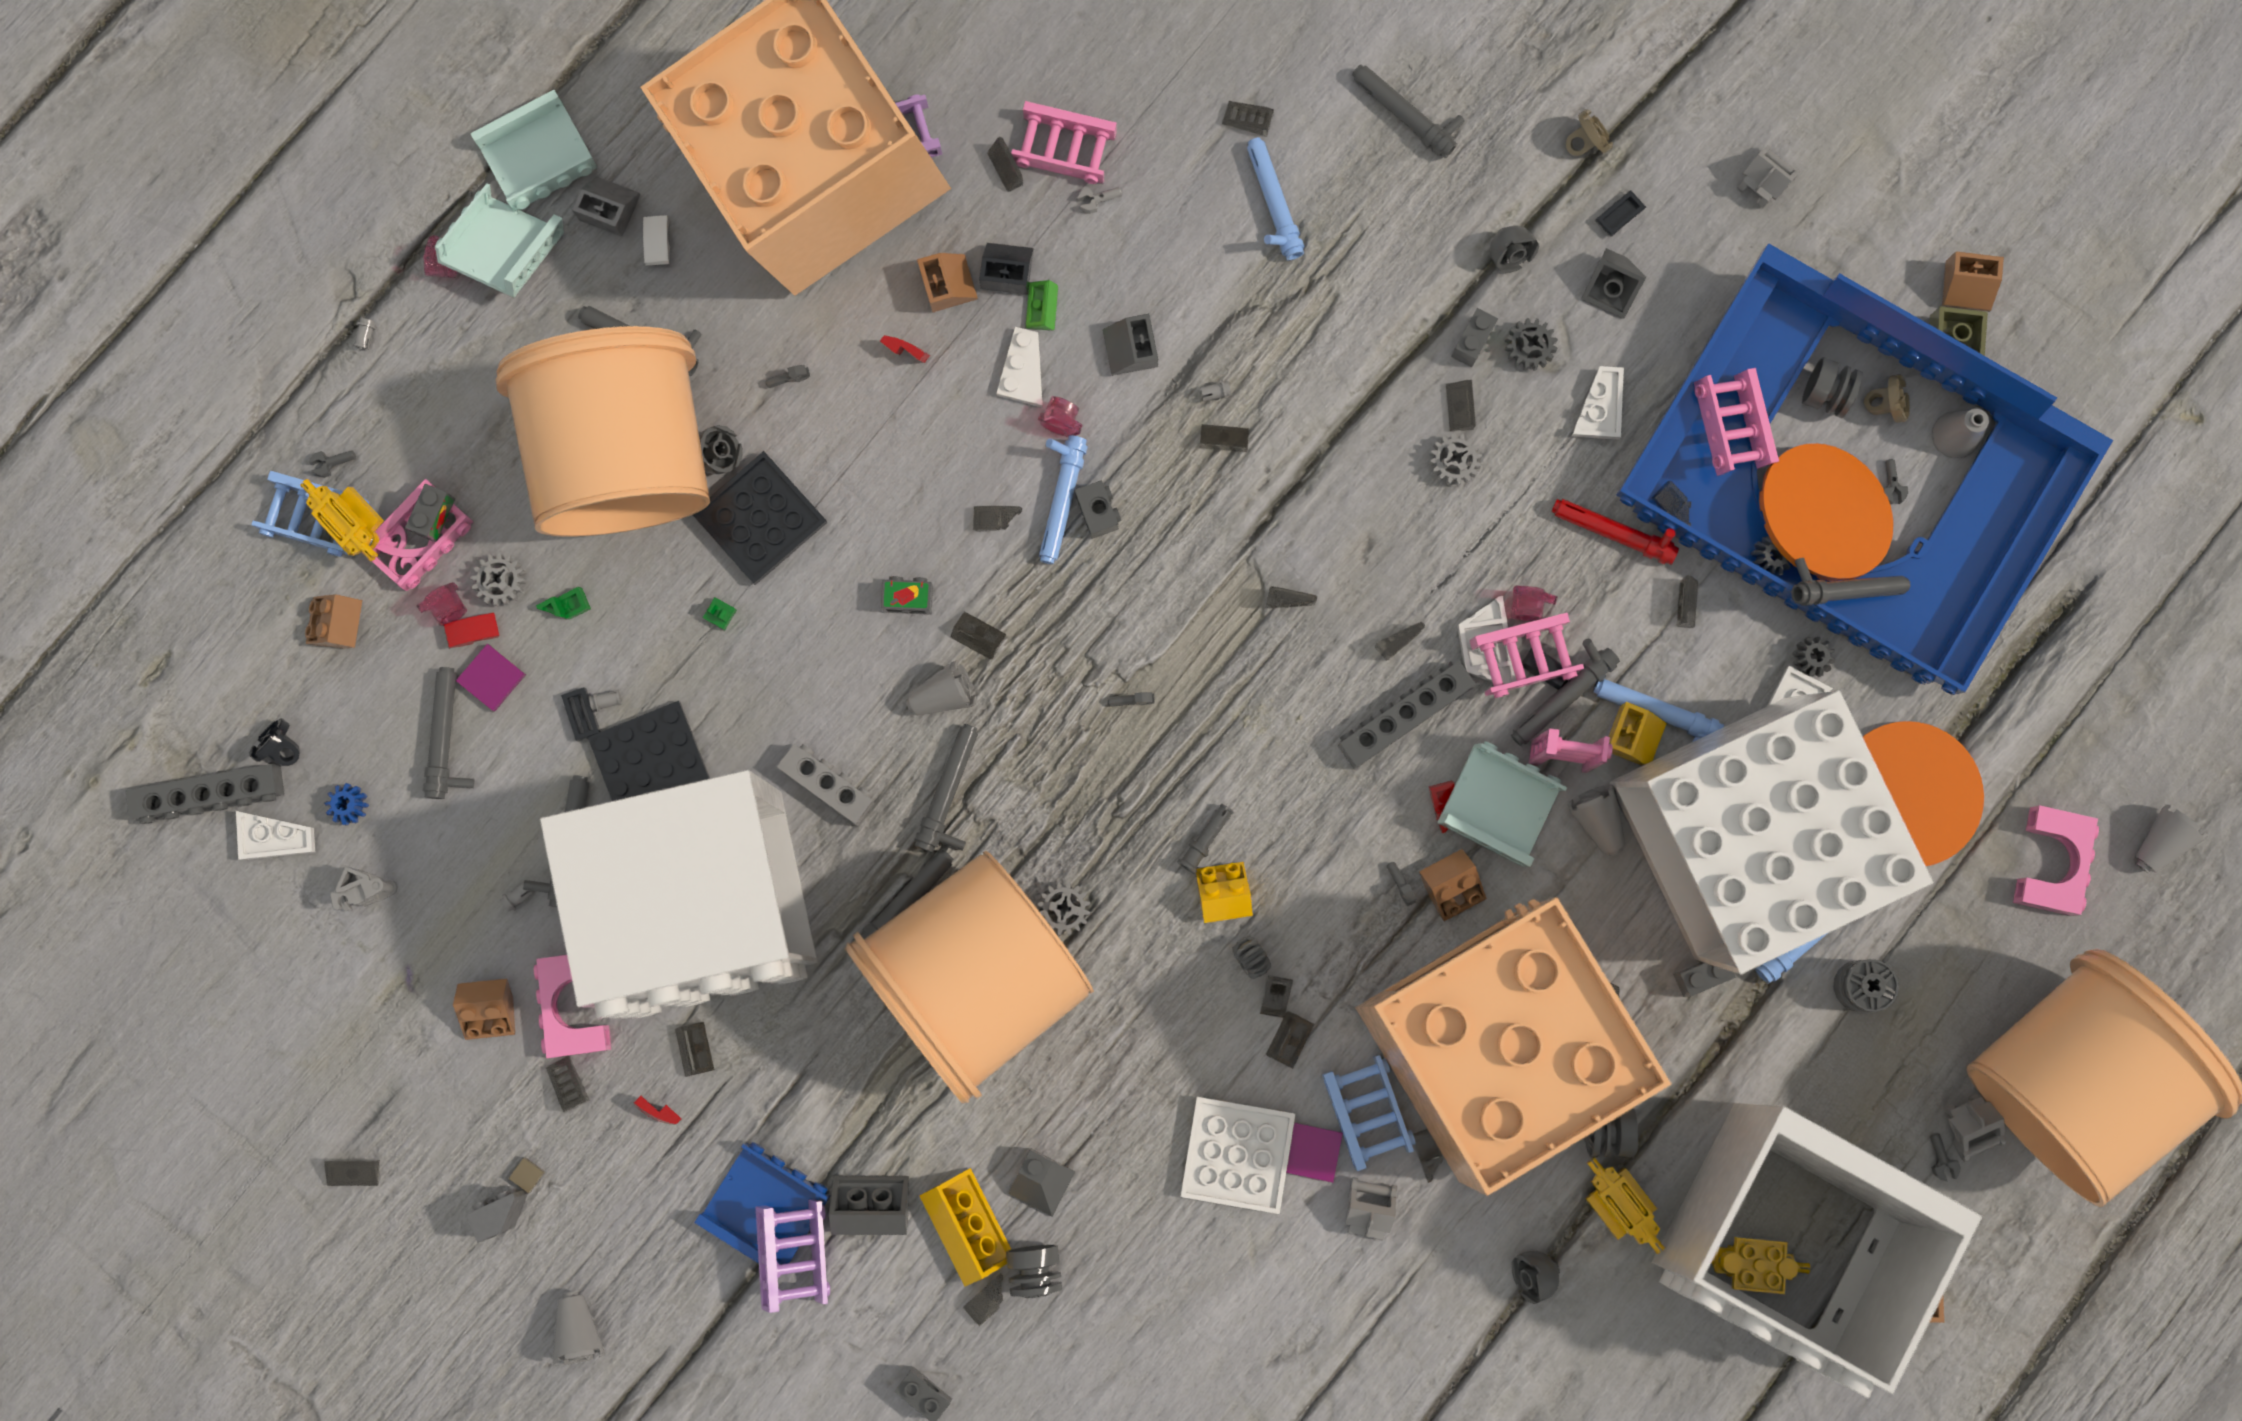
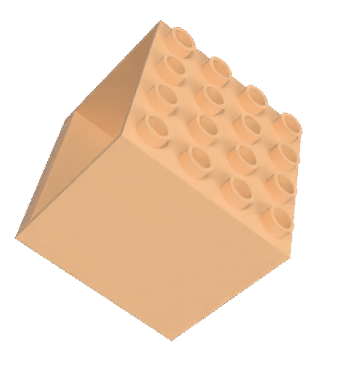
[640,0,951,296]
[1355,897,1671,1196]

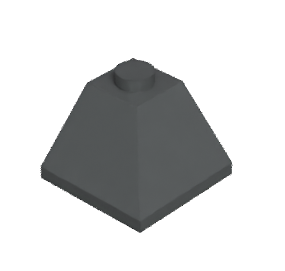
[1581,248,1646,318]
[1008,1148,1075,1217]

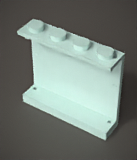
[470,90,598,212]
[435,183,564,298]
[1437,742,1567,867]

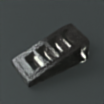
[1222,101,1274,137]
[1265,586,1318,609]
[1375,622,1425,661]
[546,1056,590,1112]

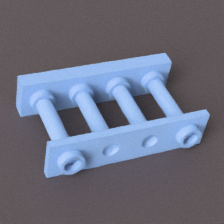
[252,471,369,557]
[1322,1055,1416,1171]

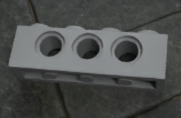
[777,744,875,826]

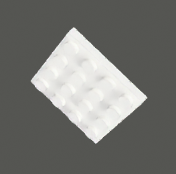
[1180,1097,1295,1214]

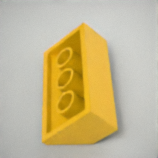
[919,1168,1011,1287]

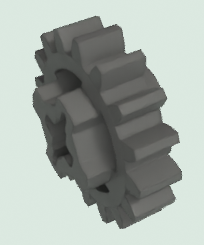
[1505,318,1558,371]

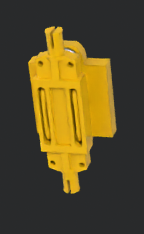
[300,479,384,561]
[1585,1157,1665,1254]
[1711,1237,1810,1294]

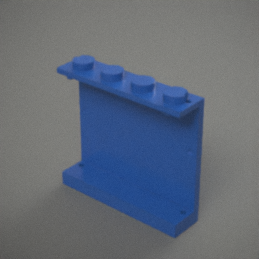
[694,1142,831,1276]

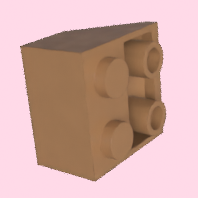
[1942,251,2004,312]
[917,253,978,312]
[305,594,362,649]
[1419,849,1487,921]
[453,979,515,1040]

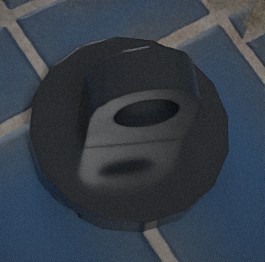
[249,718,300,766]

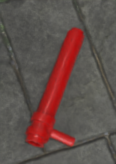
[1551,498,1679,565]

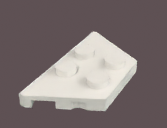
[1457,596,1517,689]

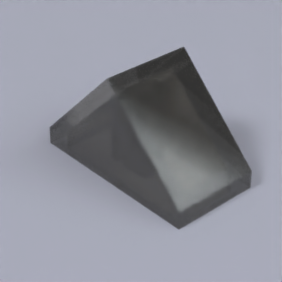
[1260,975,1293,1018]

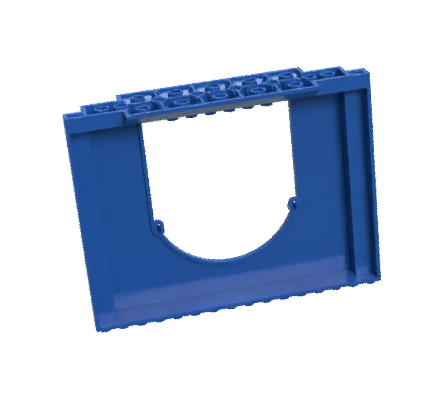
[1616,243,2113,695]

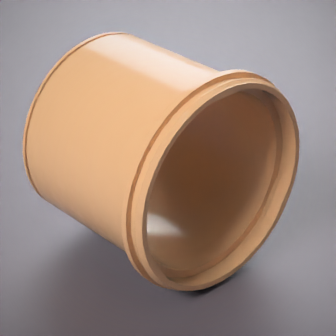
[495,326,710,537]
[845,850,1094,1104]
[1966,949,2242,1207]

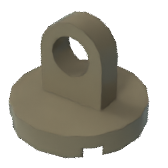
[1566,109,1613,156]
[1864,374,1910,423]

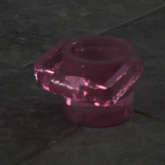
[423,235,457,278]
[1038,396,1083,438]
[416,582,467,626]
[1511,585,1558,621]

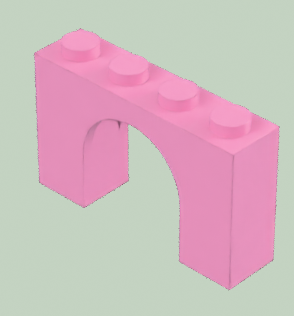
[2013,805,2099,916]
[534,955,611,1058]

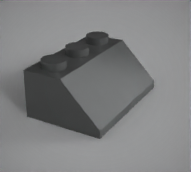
[829,1176,909,1235]

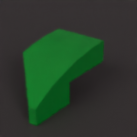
[536,587,591,619]

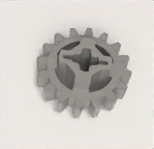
[1429,433,1482,486]
[471,553,526,607]
[1038,882,1091,936]

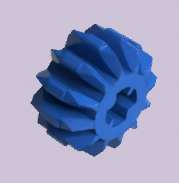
[324,783,369,825]

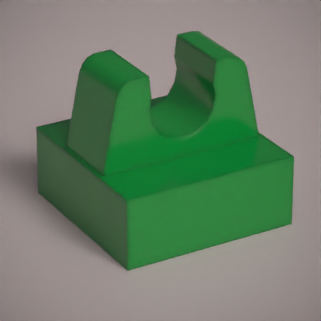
[702,597,737,631]

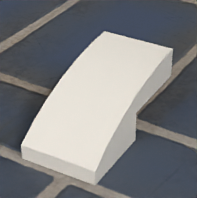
[643,215,670,266]

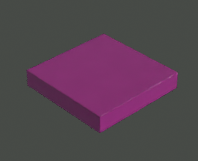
[456,644,526,712]
[1286,1122,1343,1183]

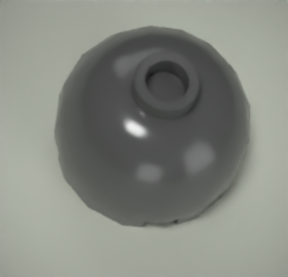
[1490,225,1539,273]
[699,425,743,475]
[1512,1250,1560,1304]

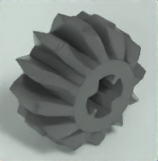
[1750,536,1791,576]
[1792,636,1836,677]
[1232,936,1271,979]

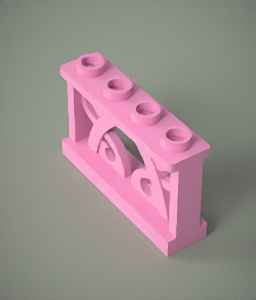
[372,479,473,591]

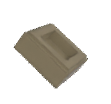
[509,1157,545,1193]

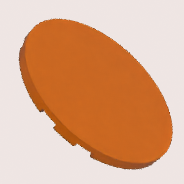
[1759,443,1893,581]
[1862,721,1984,866]

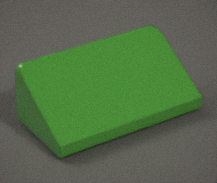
[1025,280,1058,331]

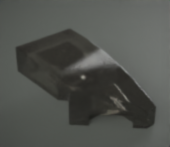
[1652,481,1691,526]
[973,506,1022,532]
[1413,1129,1444,1183]
[963,1273,1003,1326]

